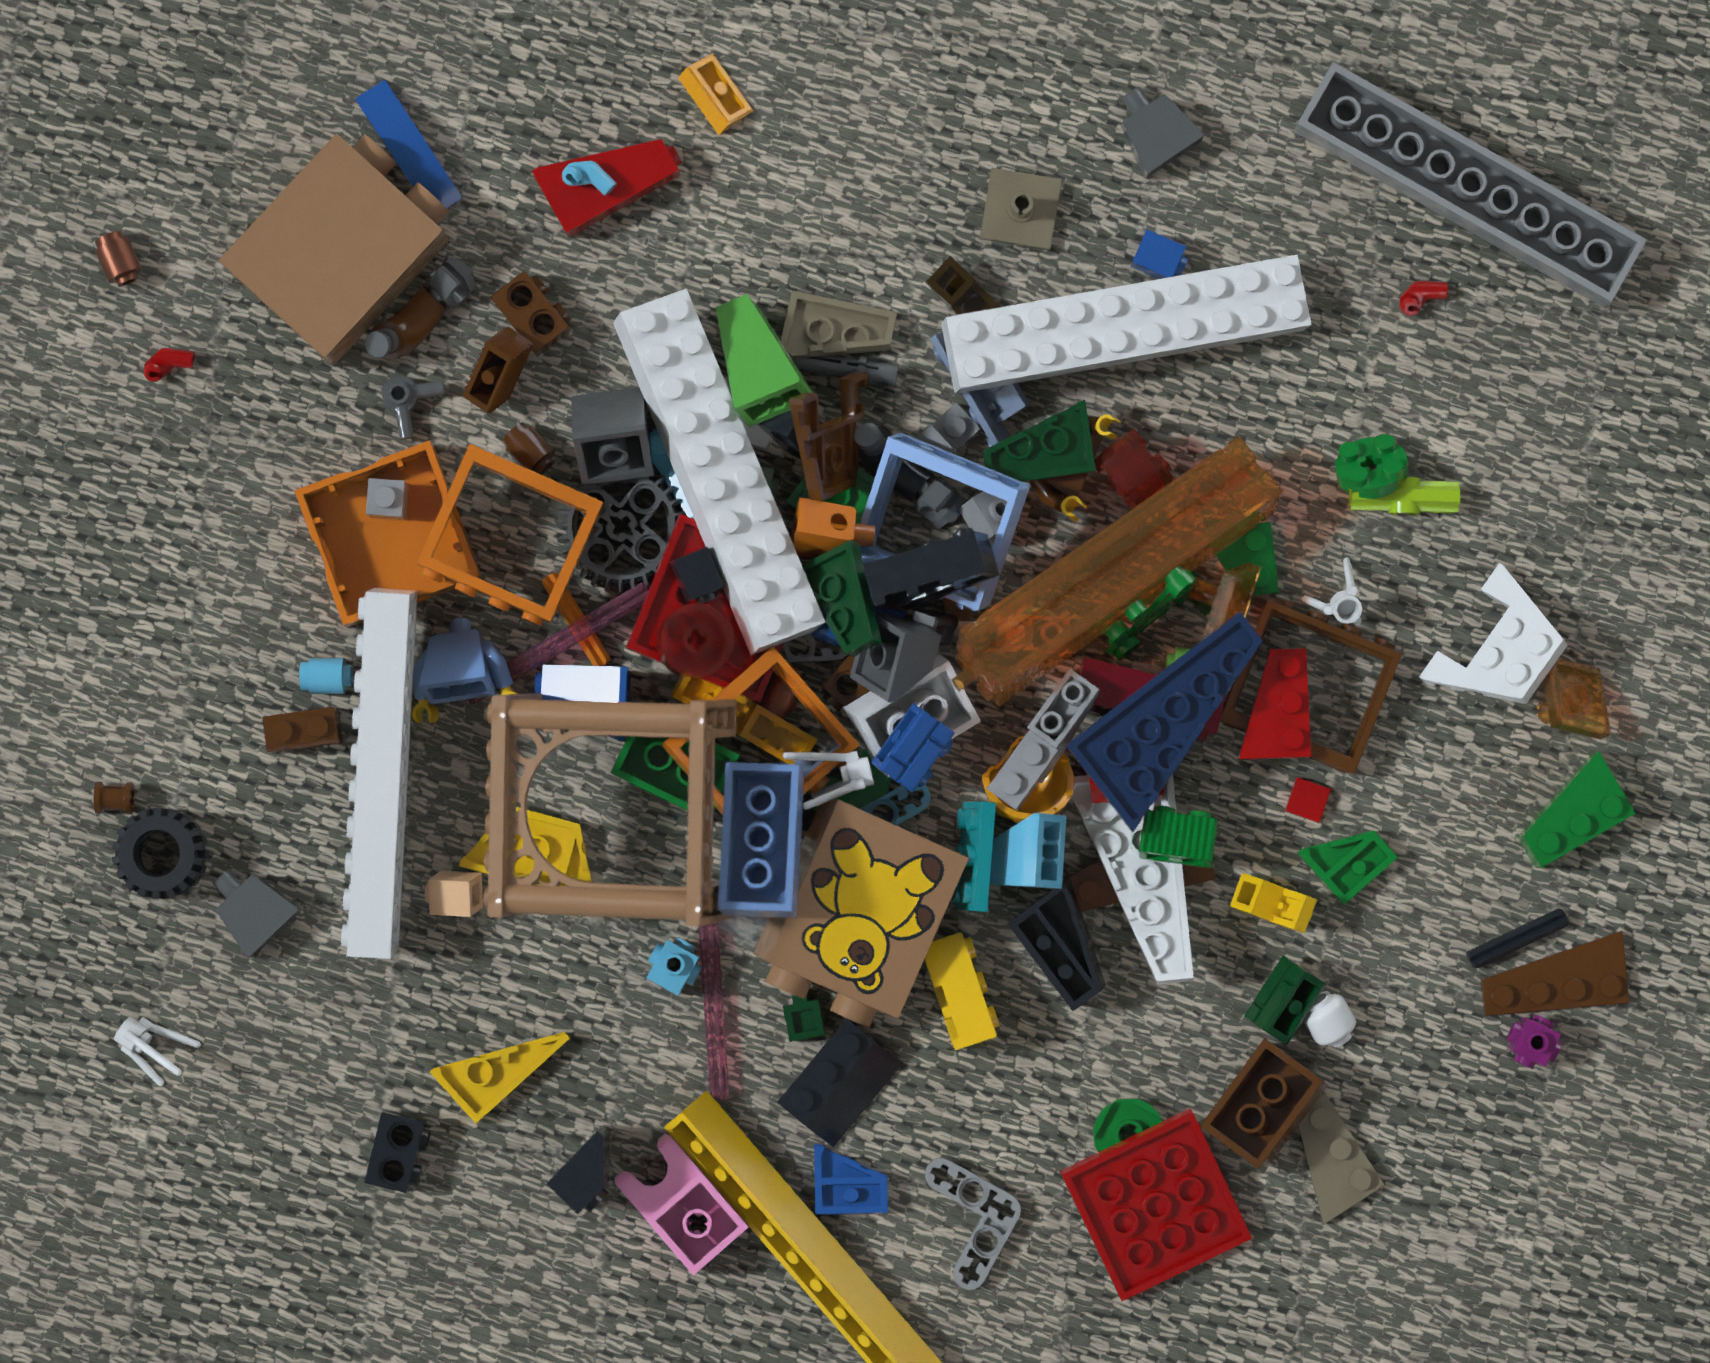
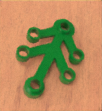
[1105,566,1197,661]

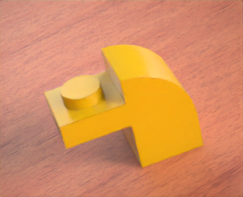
[1230,873,1317,933]

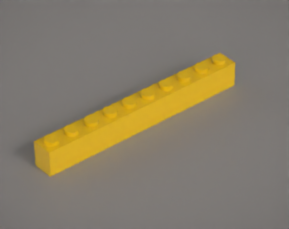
[664,1090,942,1363]

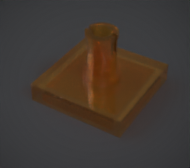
[1188,562,1261,640]
[1536,658,1611,740]

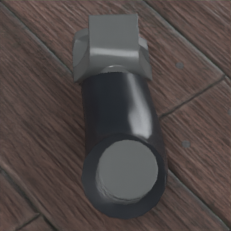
[854,423,966,529]

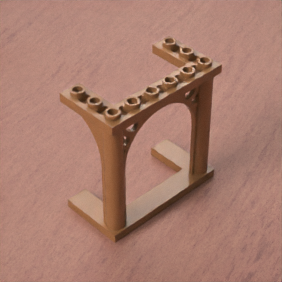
[483,693,737,926]

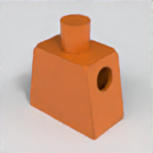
[791,498,875,558]

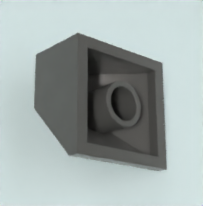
[850,610,941,703]

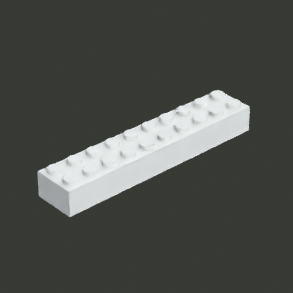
[941,255,1311,394]
[613,289,825,655]
[341,588,418,959]

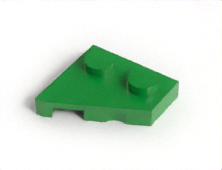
[1201,521,1279,597]
[1297,830,1398,905]

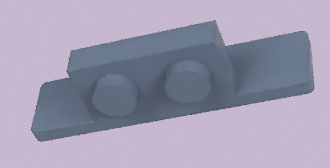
[930,332,1031,447]

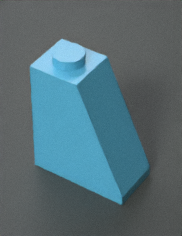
[989,813,1067,889]

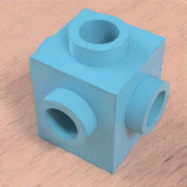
[646,937,702,995]

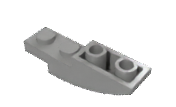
[987,669,1100,811]

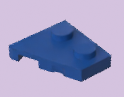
[814,1144,888,1215]

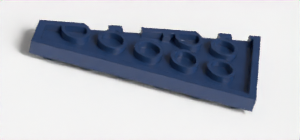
[1065,612,1262,832]

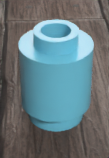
[299,658,353,694]

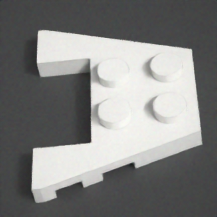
[1419,563,1568,704]

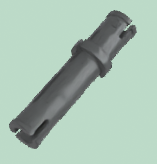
[792,355,899,388]

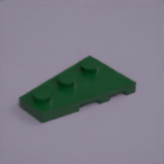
[983,400,1096,482]
[802,540,882,656]

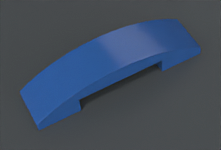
[355,80,463,208]

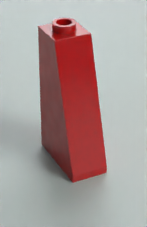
[532,139,682,238]

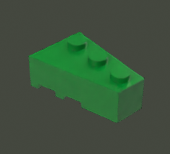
[1517,751,1635,868]

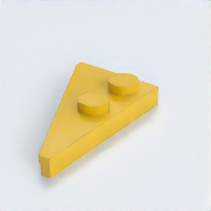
[430,1031,570,1124]

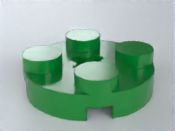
[1335,434,1409,499]
[1093,1098,1162,1152]

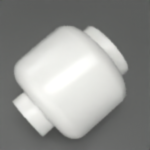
[1303,991,1356,1047]

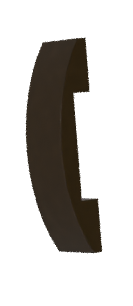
[925,256,1001,315]

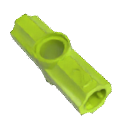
[1349,477,1460,516]

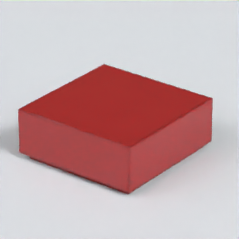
[1284,777,1331,823]

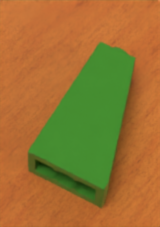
[715,294,813,427]

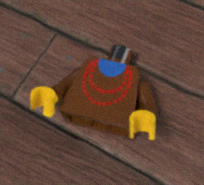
[1020,414,1121,522]

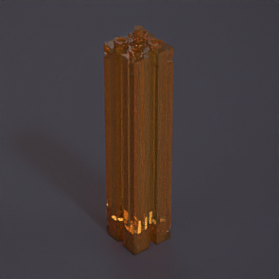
[951,435,1283,707]

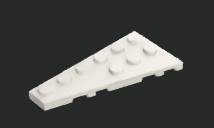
[1072,773,1194,985]

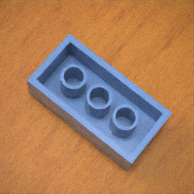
[718,763,804,918]

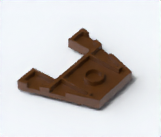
[790,372,868,501]

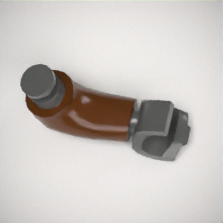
[365,257,477,360]

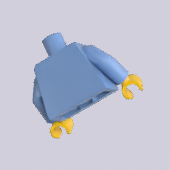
[412,618,518,723]

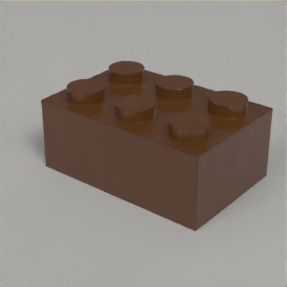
[1200,1038,1327,1174]

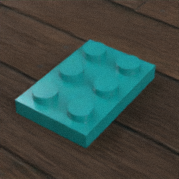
[951,801,996,912]

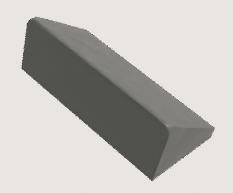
[913,610,959,652]

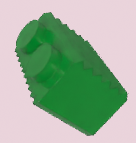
[1139,805,1218,868]

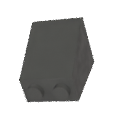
[571,387,654,485]

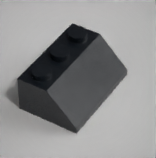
[777,1018,902,1147]
[546,1125,610,1215]

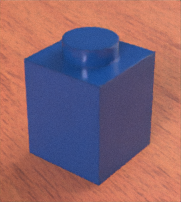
[1130,229,1188,279]

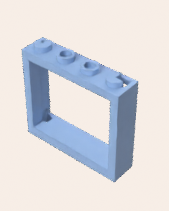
[859,432,1030,612]

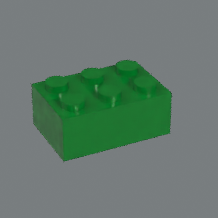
[610,736,741,813]

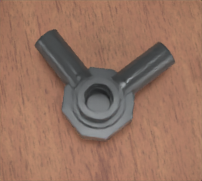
[381,376,445,440]

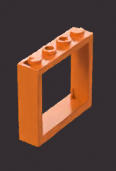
[417,444,604,626]
[661,647,860,815]

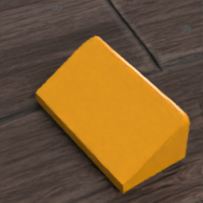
[678,53,753,135]

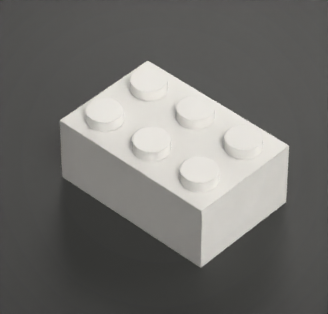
[844,654,981,777]

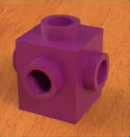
[1506,1014,1562,1069]

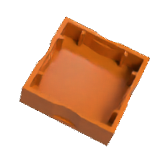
[294,440,483,628]

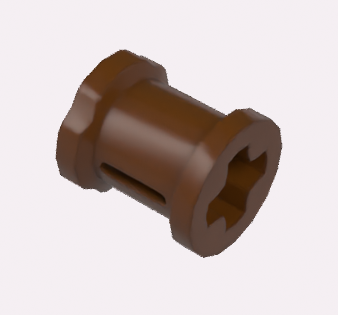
[93,782,135,814]

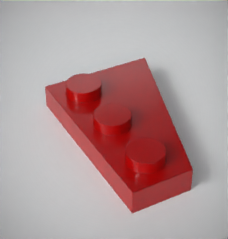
[1237,648,1311,760]

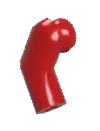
[1399,281,1448,316]
[144,348,195,382]

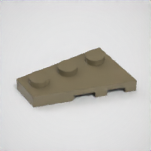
[781,291,897,359]
[1298,1093,1384,1224]

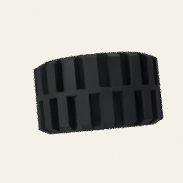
[112,808,209,899]

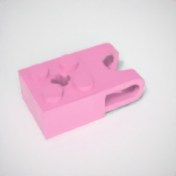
[614,1133,749,1276]

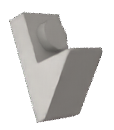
[916,402,980,473]

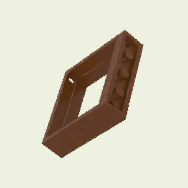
[1220,597,1402,775]

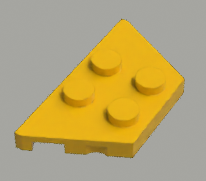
[459,807,592,886]

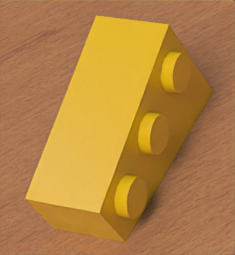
[924,932,1000,1050]

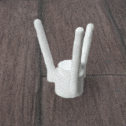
[1302,557,1362,625]
[783,751,874,809]
[114,1016,201,1086]

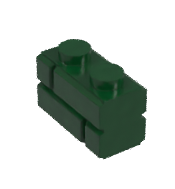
[1244,955,1326,1044]

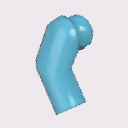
[562,161,617,196]

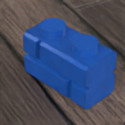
[871,703,955,792]

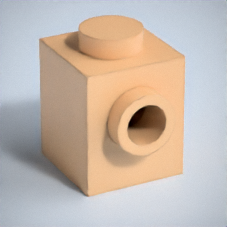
[425,871,483,917]

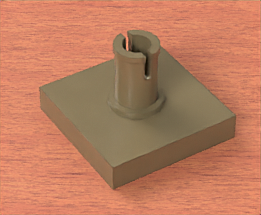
[980,168,1062,251]

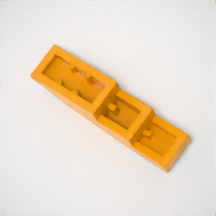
[670,672,817,765]

